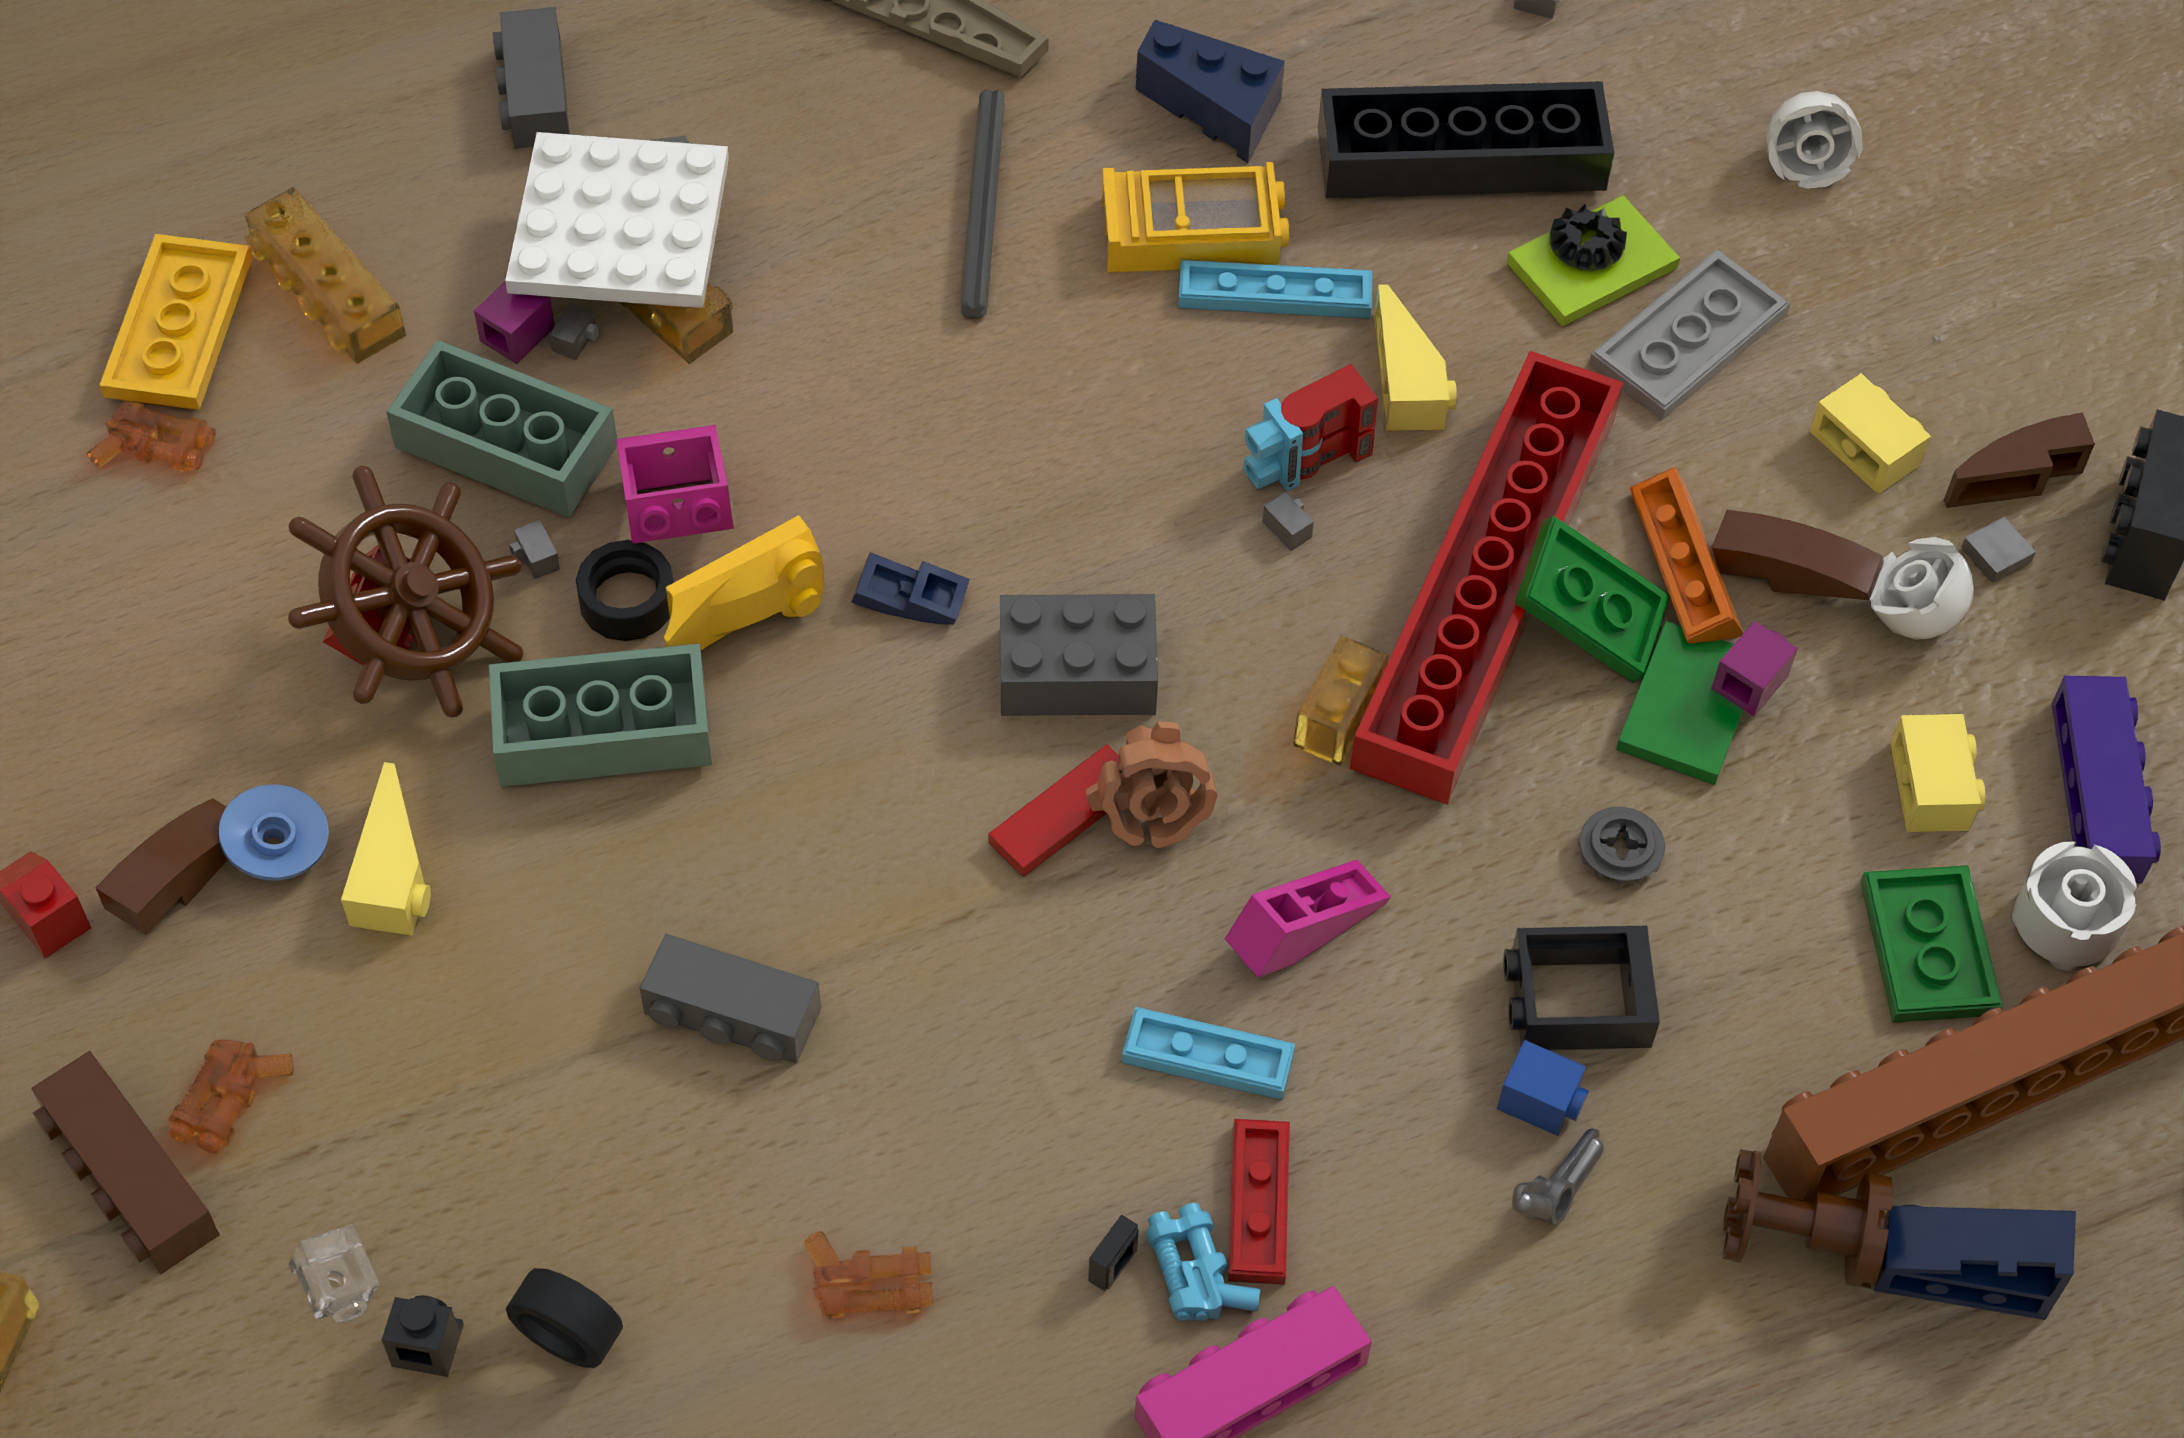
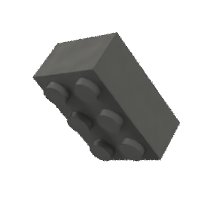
[1000,594,1158,716]

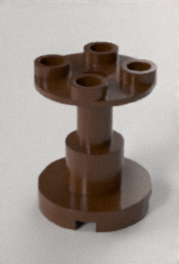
[1723,1149,1893,1289]

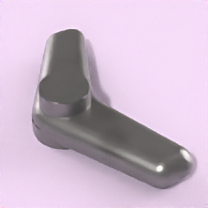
[1512,1128,1604,1225]

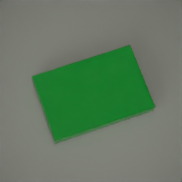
[1515,515,1670,683]
[1616,621,1743,785]
[1860,865,2003,1023]

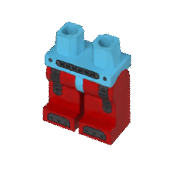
[1243,364,1378,492]

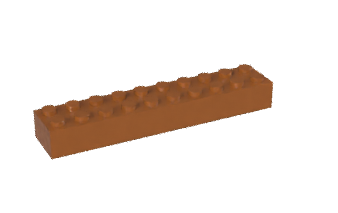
[1763,926,2184,1202]

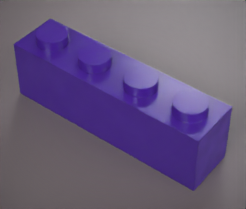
[2051,675,2161,883]

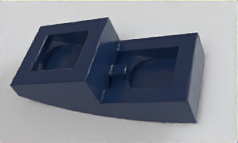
[851,552,970,625]

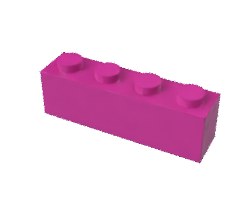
[1134,1285,1372,1438]

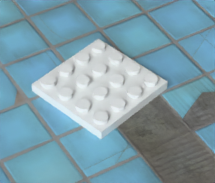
[505,132,729,308]

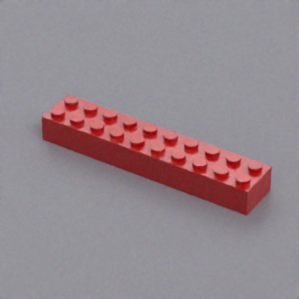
[1349,351,1624,805]

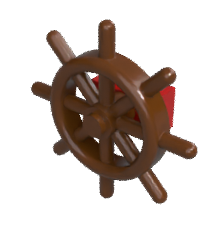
[288,466,523,718]

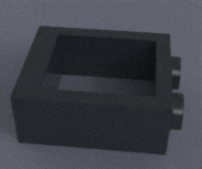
[1503,926,1660,1050]

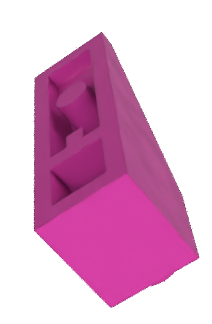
[1225,860,1391,977]

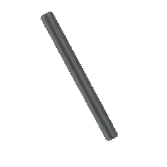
[961,89,1004,319]

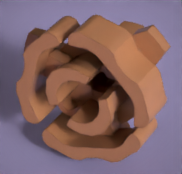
[1085,721,1218,848]

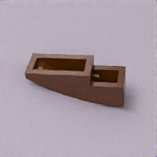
[1944,412,2095,508]
[1712,510,1884,601]
[95,798,228,935]

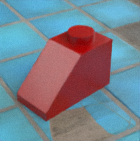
[0,851,91,959]

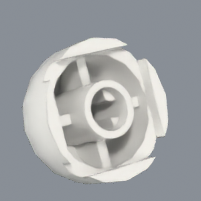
[1766,91,1863,189]
[1870,537,1974,640]

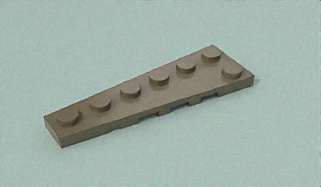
[830,0,1049,77]

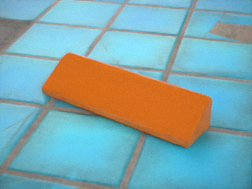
[1629,467,1744,644]

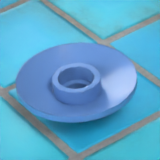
[219,784,329,881]

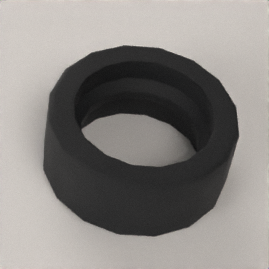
[576,540,674,641]
[506,1268,623,1368]

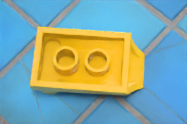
[664,515,825,650]

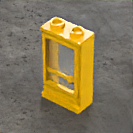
[1101,162,1289,273]

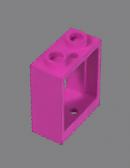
[616,425,734,544]

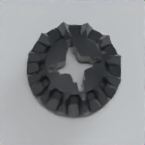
[1549,204,1627,271]

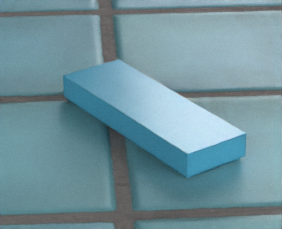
[1122,1007,1295,1100]

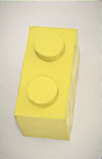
[1809,373,1931,495]
[1890,714,1986,832]

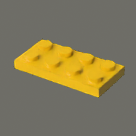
[99,234,253,410]

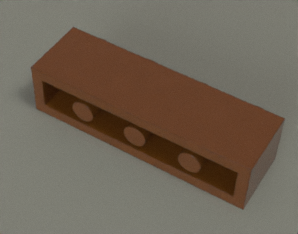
[31,1051,220,1274]

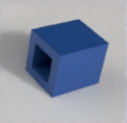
[1497,1040,1589,1136]

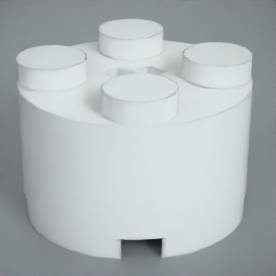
[2012,842,2137,971]

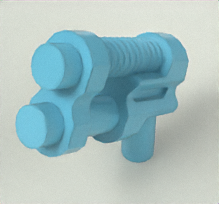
[1145,1203,1261,1321]

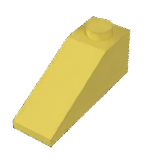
[1374,284,1457,431]
[341,762,431,936]

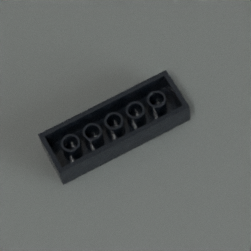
[1318,81,1614,198]

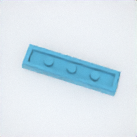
[1178,260,1372,319]

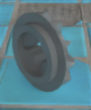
[1578,807,1665,886]

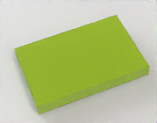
[1506,195,1680,327]

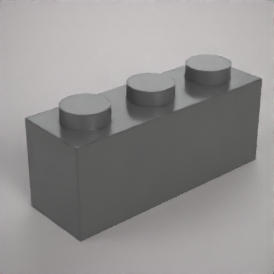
[493,7,570,148]
[640,933,821,1063]

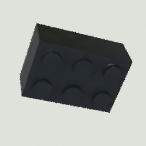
[2101,409,2184,601]

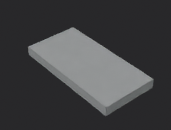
[1589,249,1790,420]

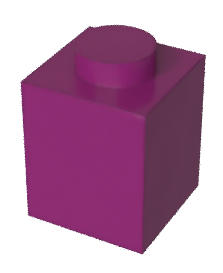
[474,281,555,364]
[1711,621,1798,717]

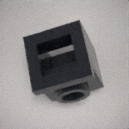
[382,1295,464,1377]

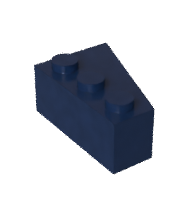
[1136,20,1285,163]
[1874,1205,2076,1320]

